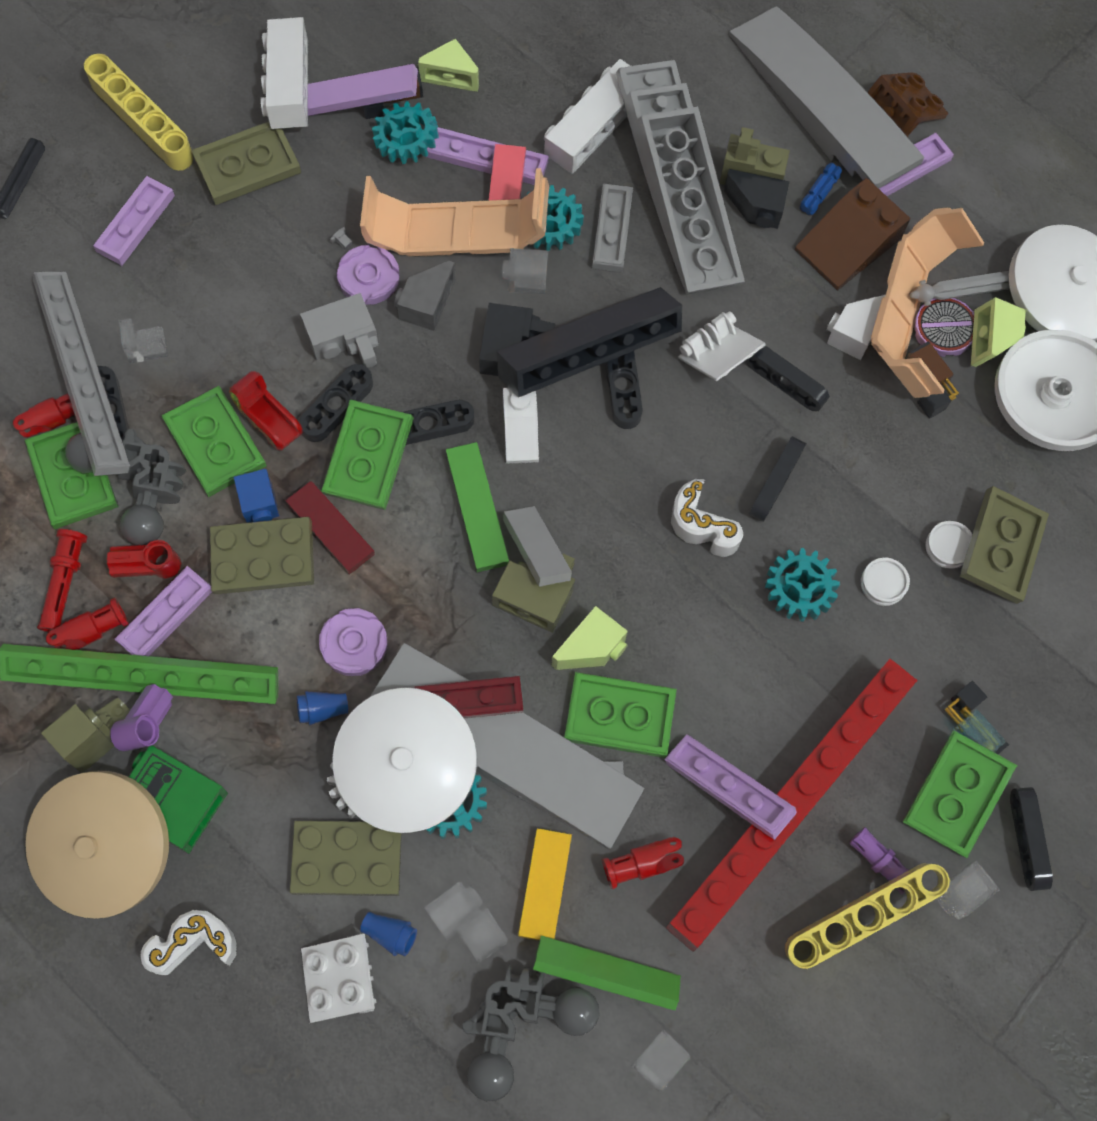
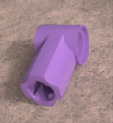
[110,684,173,751]

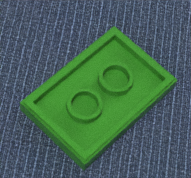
[162,386,266,497]
[321,400,414,510]
[25,422,119,529]
[564,672,677,758]
[902,730,1017,858]

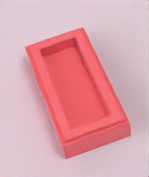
[489,144,526,201]

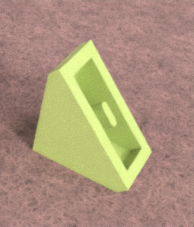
[418,39,479,92]

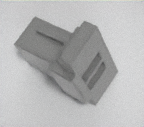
[330,227,352,250]

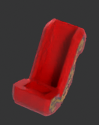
[229,371,303,451]

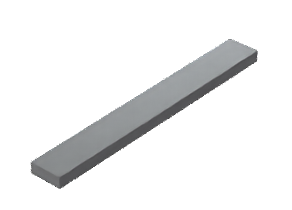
[33,272,130,476]

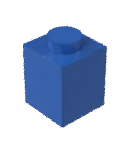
[234,469,280,523]

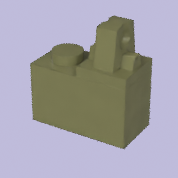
[719,127,790,185]
[492,554,575,633]
[41,698,130,773]

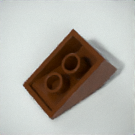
[794,178,911,291]

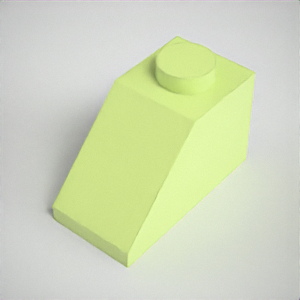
[971,297,1026,367]
[551,606,628,670]

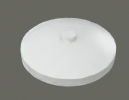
[1009,225,1097,341]
[995,329,1097,451]
[333,688,477,833]

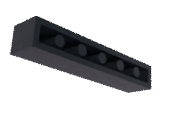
[497,287,682,398]

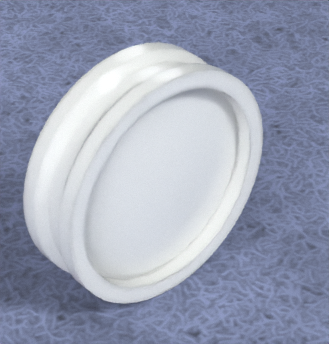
[926,521,972,568]
[860,558,910,606]

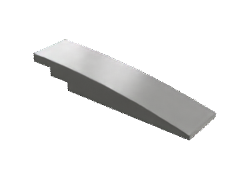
[729,6,924,189]
[616,60,745,294]
[369,643,645,850]

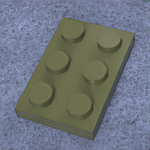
[191,122,301,205]
[960,486,1049,604]
[210,517,314,594]
[290,821,402,896]

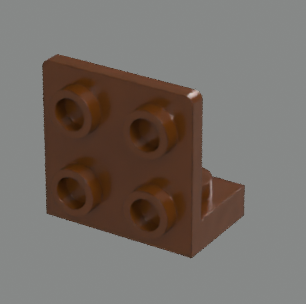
[867,72,949,137]

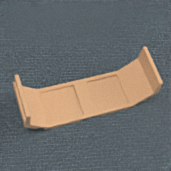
[360,168,549,256]
[871,208,984,398]

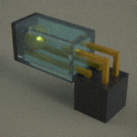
[945,680,1009,754]

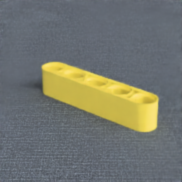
[84,54,194,171]
[785,863,950,969]

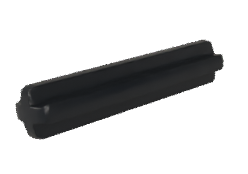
[0,138,45,219]

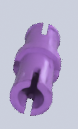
[849,827,908,895]

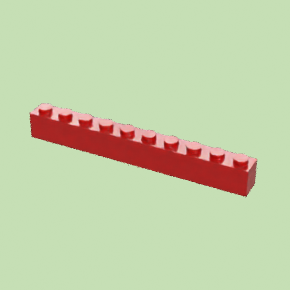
[666,658,918,952]

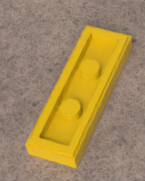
[518,828,572,941]

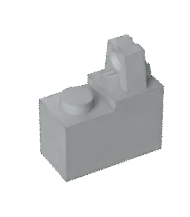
[300,293,379,368]

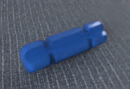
[800,163,842,215]

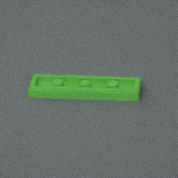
[446,442,509,573]
[533,936,681,1010]

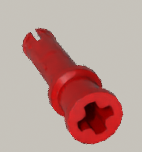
[37,529,88,633]

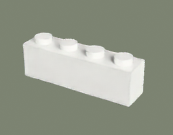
[261,17,308,129]
[544,59,630,174]

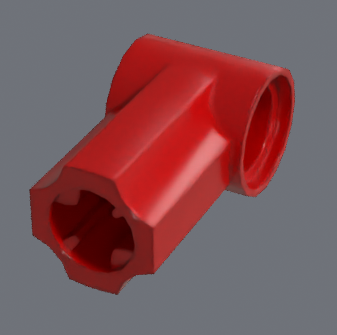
[107,540,181,579]

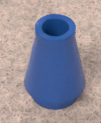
[296,691,348,726]
[360,912,417,956]

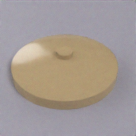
[26,771,169,918]

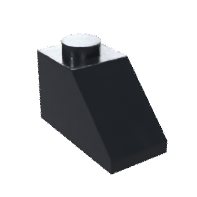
[724,169,790,229]

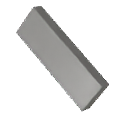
[592,184,633,272]
[503,506,572,587]

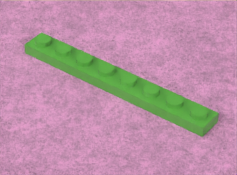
[0,644,278,704]

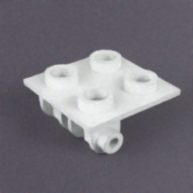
[678,311,766,381]
[301,934,377,1023]

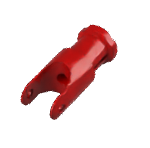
[13,393,75,438]
[46,597,129,650]
[602,837,684,889]

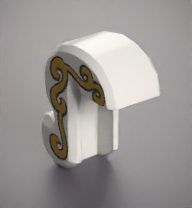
[671,479,743,557]
[140,910,236,975]

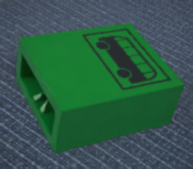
[129,745,228,854]

